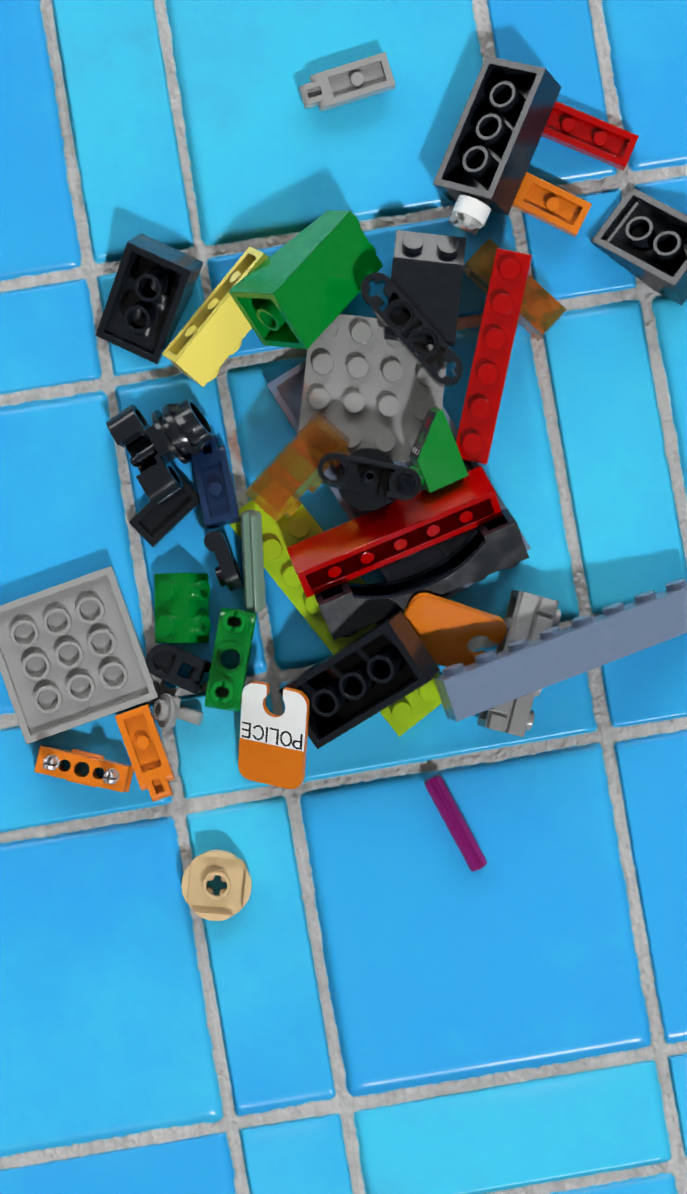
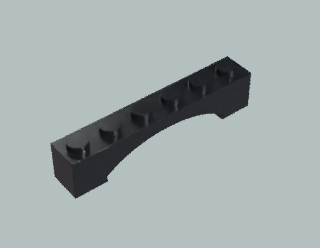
[314,509,529,640]

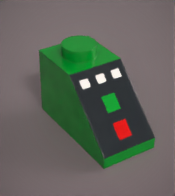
[409,407,469,493]

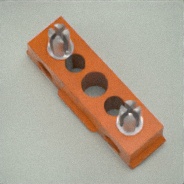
[34,744,134,793]

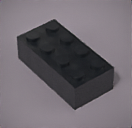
[433,56,561,215]
[279,611,440,749]

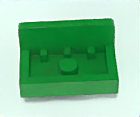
[154,573,211,643]

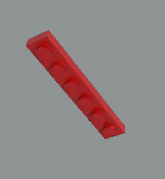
[456,248,532,464]

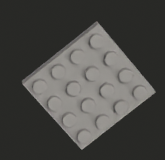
[296,314,447,464]
[0,566,159,745]

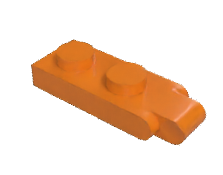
[512,172,592,238]
[115,704,175,802]

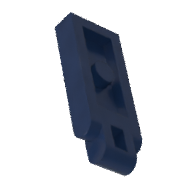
[191,434,241,529]

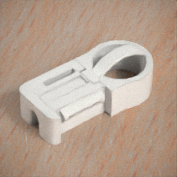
[448,195,491,235]

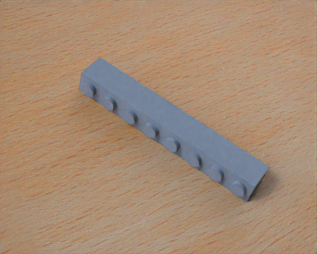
[434,579,687,721]

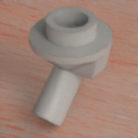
[153,693,204,728]

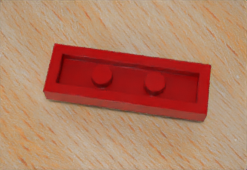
[541,101,639,171]

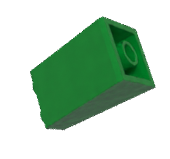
[228,210,383,349]

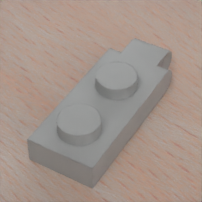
[298,52,396,111]

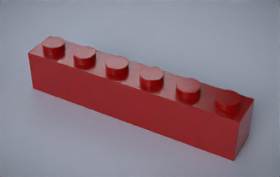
[286,466,503,598]

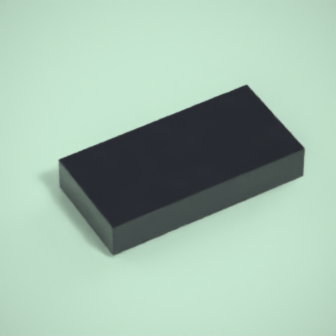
[129,474,200,548]

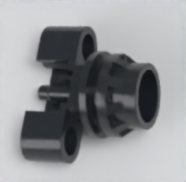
[106,398,214,505]
[317,448,422,511]

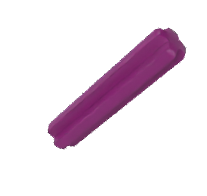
[424,775,487,872]

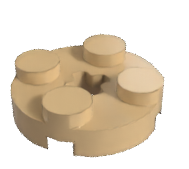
[181,849,252,921]

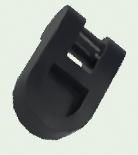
[204,530,244,591]
[146,643,211,695]

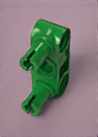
[205,607,256,712]

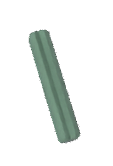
[240,510,265,612]

